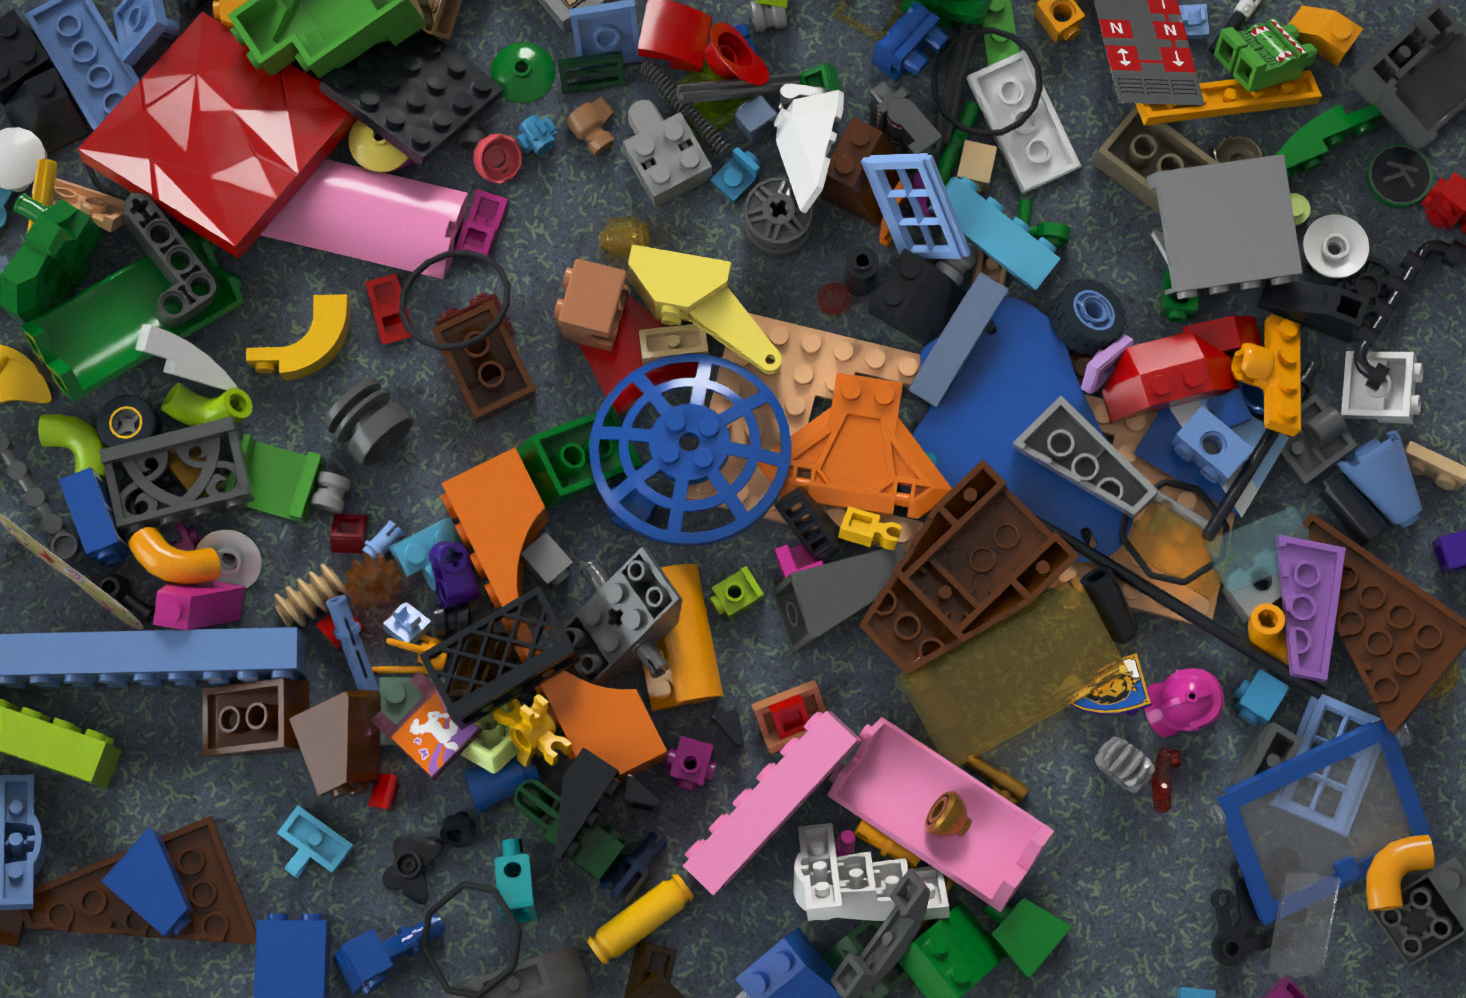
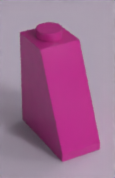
[153,581,246,630]

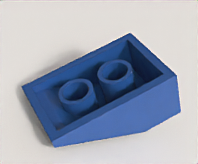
[735,927,842,998]

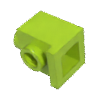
[709,566,764,620]

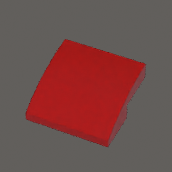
[638,0,712,73]

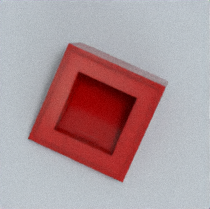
[368,773,401,812]

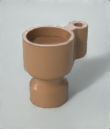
[565,97,615,156]

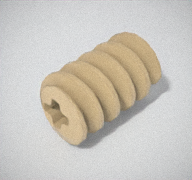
[274,563,350,627]

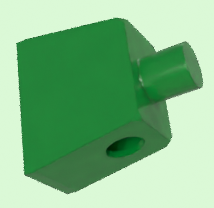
[983,897,1072,979]

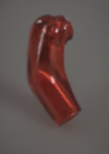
[1151,747,1181,813]

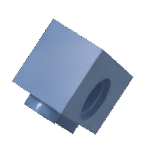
[1171,405,1254,486]

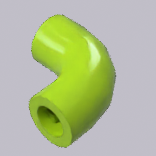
[161,383,253,427]
[38,414,107,480]

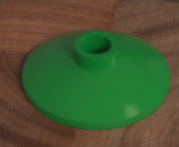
[491,42,555,103]

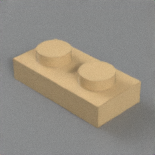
[639,324,709,365]
[1404,441,1466,491]

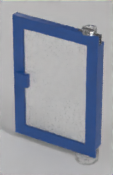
[1209,719,1435,925]

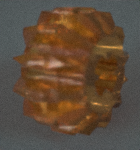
[345,553,403,611]

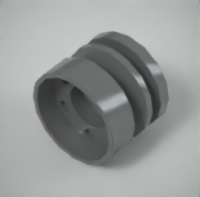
[744,177,813,259]
[323,378,414,467]

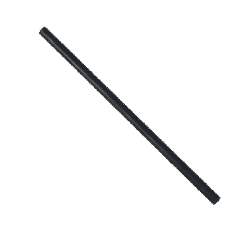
[1034,514,1326,700]

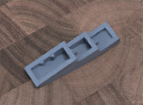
[908,272,1009,407]

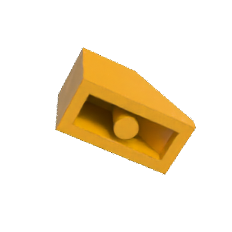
[1289,5,1363,67]

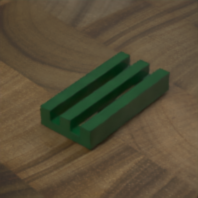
[558,50,627,94]

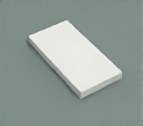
[966,50,1082,195]

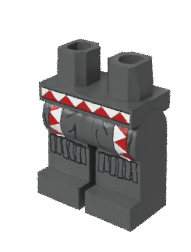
[869,80,942,175]

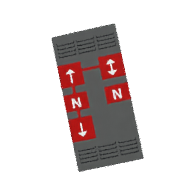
[1094,0,1204,105]

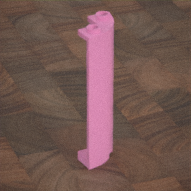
[261,159,468,279]
[827,717,1055,912]

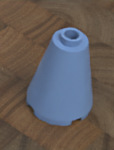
[1337,430,1423,528]

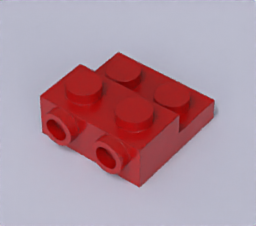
[1420,172,1466,234]

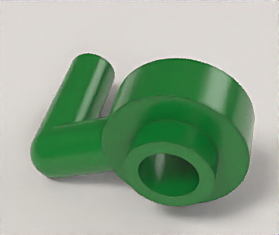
[1017,199,1071,249]

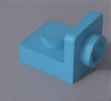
[710,147,761,204]

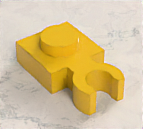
[838,506,902,550]

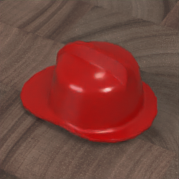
[704,23,769,86]

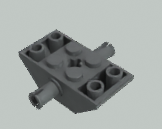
[554,547,682,686]

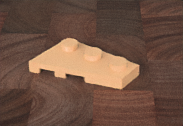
[32,178,137,232]

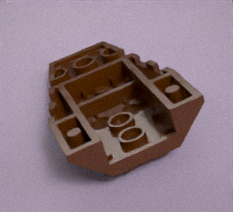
[859,459,1080,675]

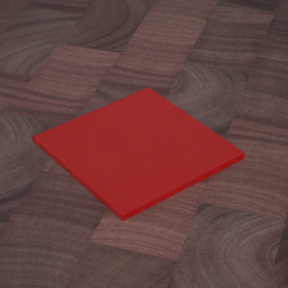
[578,293,699,415]

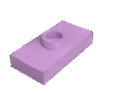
[1081,334,1134,394]

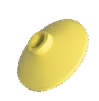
[349,119,409,173]

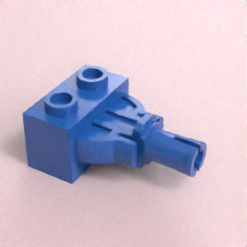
[332,915,445,996]

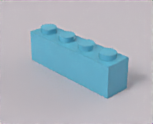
[928,176,1061,290]

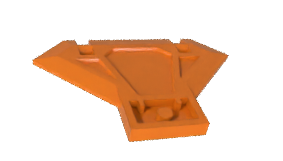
[757,373,952,519]

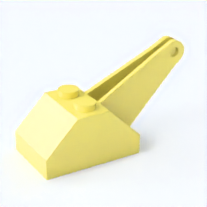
[628,244,782,375]

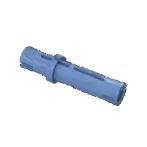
[325,595,379,690]

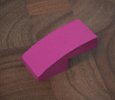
[455,189,510,256]

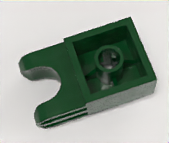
[514,779,627,883]

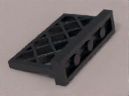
[419,586,582,730]

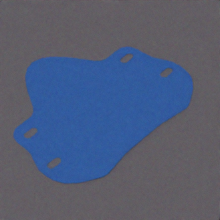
[900,297,1133,562]

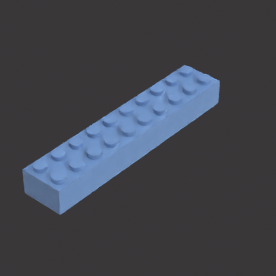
[0,627,308,691]

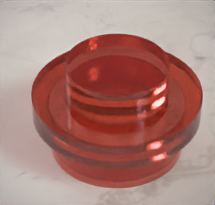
[817,282,850,315]

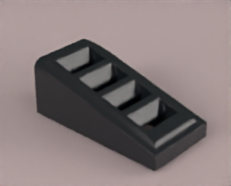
[774,486,842,561]

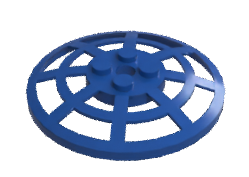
[589,354,792,547]

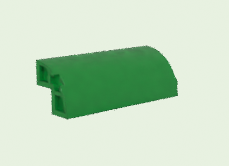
[20,230,245,403]

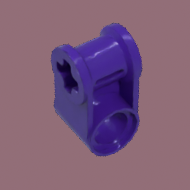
[429,541,479,609]

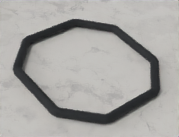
[1119,479,1230,585]
[420,881,522,998]

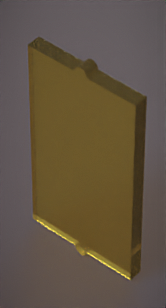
[1123,501,1238,600]

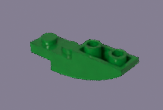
[1276,104,1381,180]

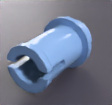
[362,520,405,564]

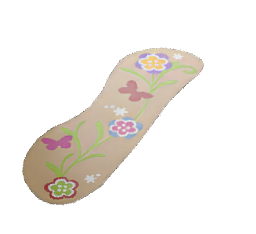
[0,513,144,630]

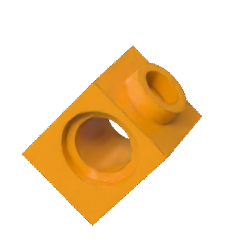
[1033,0,1085,44]

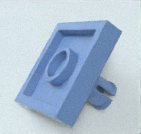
[112,0,179,66]
[569,0,643,69]

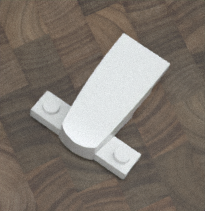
[793,823,950,921]

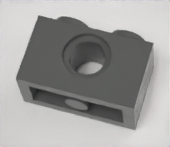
[1230,722,1304,802]

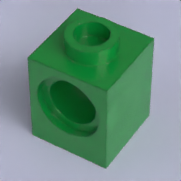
[1160,269,1199,323]

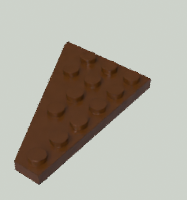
[1291,512,1466,736]
[20,816,256,945]

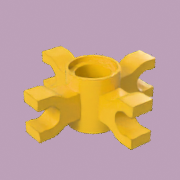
[493,694,572,768]

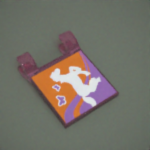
[371,671,483,781]

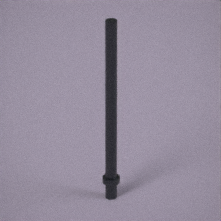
[1201,362,1319,542]

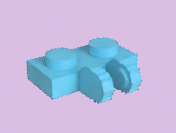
[389,517,465,592]

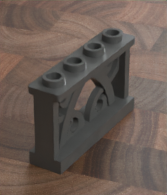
[99,416,255,536]

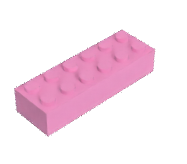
[683,711,861,895]

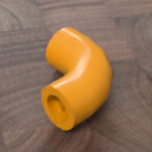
[128,527,221,585]
[1248,603,1290,683]
[1366,835,1434,911]

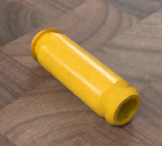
[587,874,694,964]

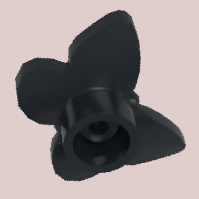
[382,835,445,905]

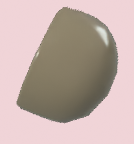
[1212,136,1263,163]

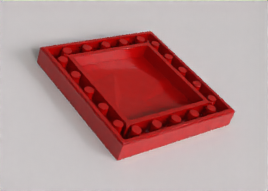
[78,12,358,259]

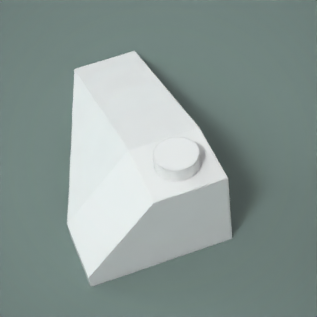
[774,90,844,214]

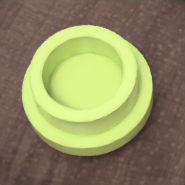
[1290,193,1310,226]

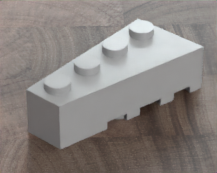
[1012,396,1159,519]

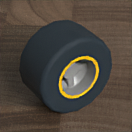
[96,394,162,448]

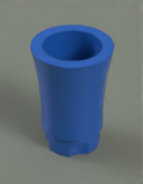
[462,755,541,814]

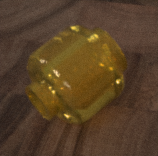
[599,215,650,260]

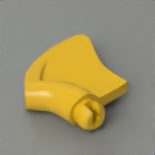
[0,344,52,405]

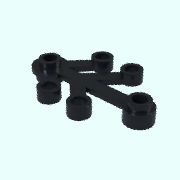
[1210,847,1306,966]

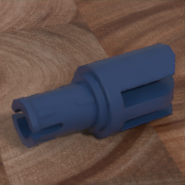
[598,831,667,908]

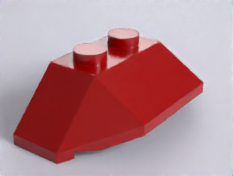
[1101,331,1240,423]

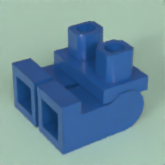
[871,2,949,82]

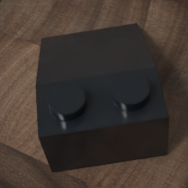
[868,248,967,346]

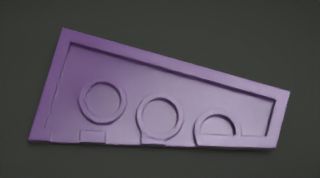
[1275,534,1346,683]

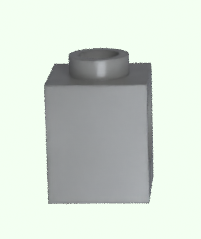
[519,532,573,588]

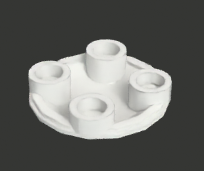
[0,127,47,192]

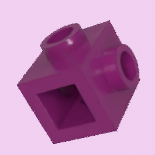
[665,736,717,792]

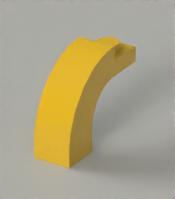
[246,294,351,380]

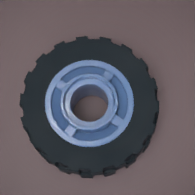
[1049,279,1127,355]

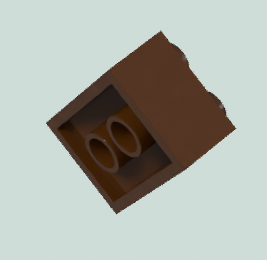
[431,300,537,424]
[202,678,309,757]

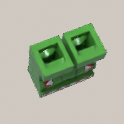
[1214,18,1317,93]

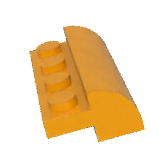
[642,564,724,712]

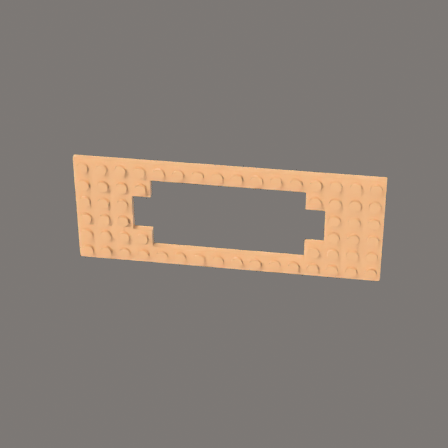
[686,313,1235,624]

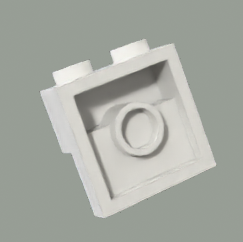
[1341,351,1423,424]

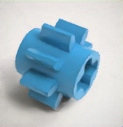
[517,115,558,156]

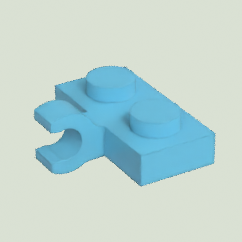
[277,805,354,879]

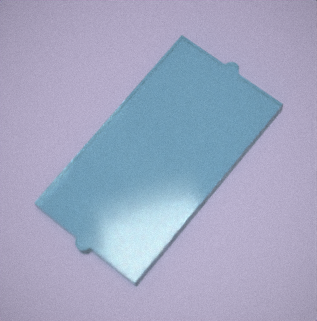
[1203,506,1311,594]

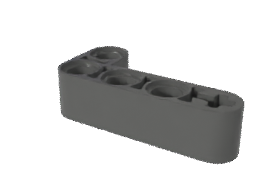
[123,193,216,328]

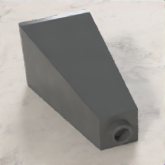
[772,544,905,653]

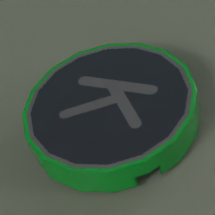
[1366,144,1433,209]

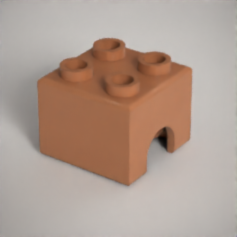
[554,259,628,351]

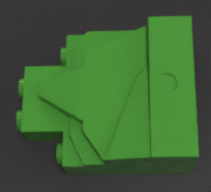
[228,0,427,79]

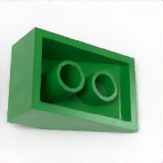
[517,406,642,510]
[898,902,1006,998]

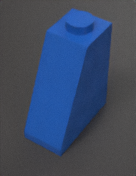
[101,828,194,938]

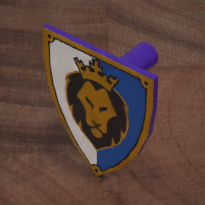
[1068,653,1152,716]

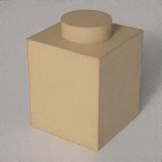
[957,140,997,194]

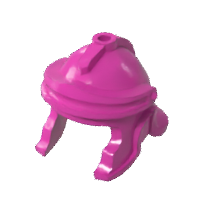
[1144,668,1224,737]

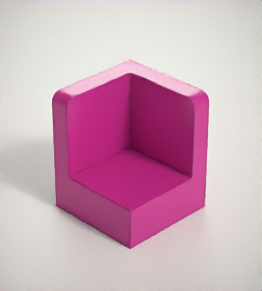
[774,544,824,579]

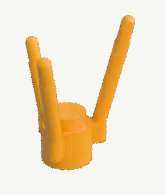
[371,634,448,675]

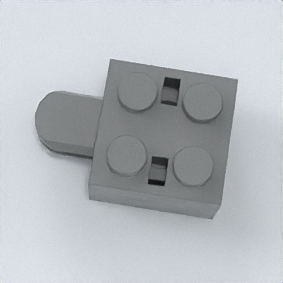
[623,100,712,208]

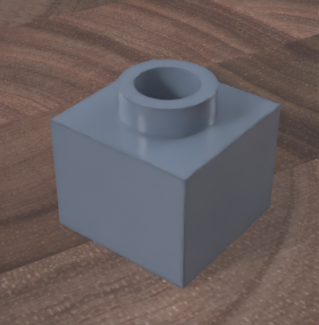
[735,95,777,146]

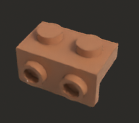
[751,680,826,753]

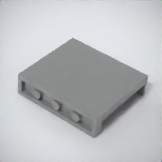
[1147,154,1302,299]

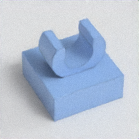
[1179,4,1209,39]
[383,602,431,644]

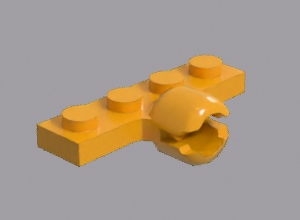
[1230,314,1301,437]

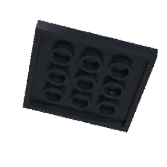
[319,29,504,166]

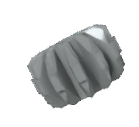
[1095,736,1155,793]

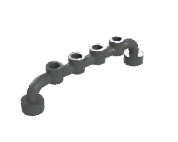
[0,432,81,561]

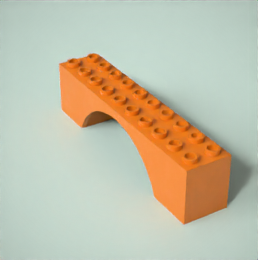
[440,447,668,782]

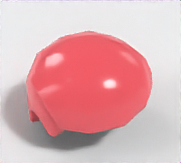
[473,134,522,184]

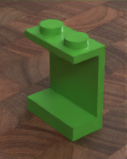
[222,433,326,524]

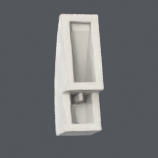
[135,324,237,391]

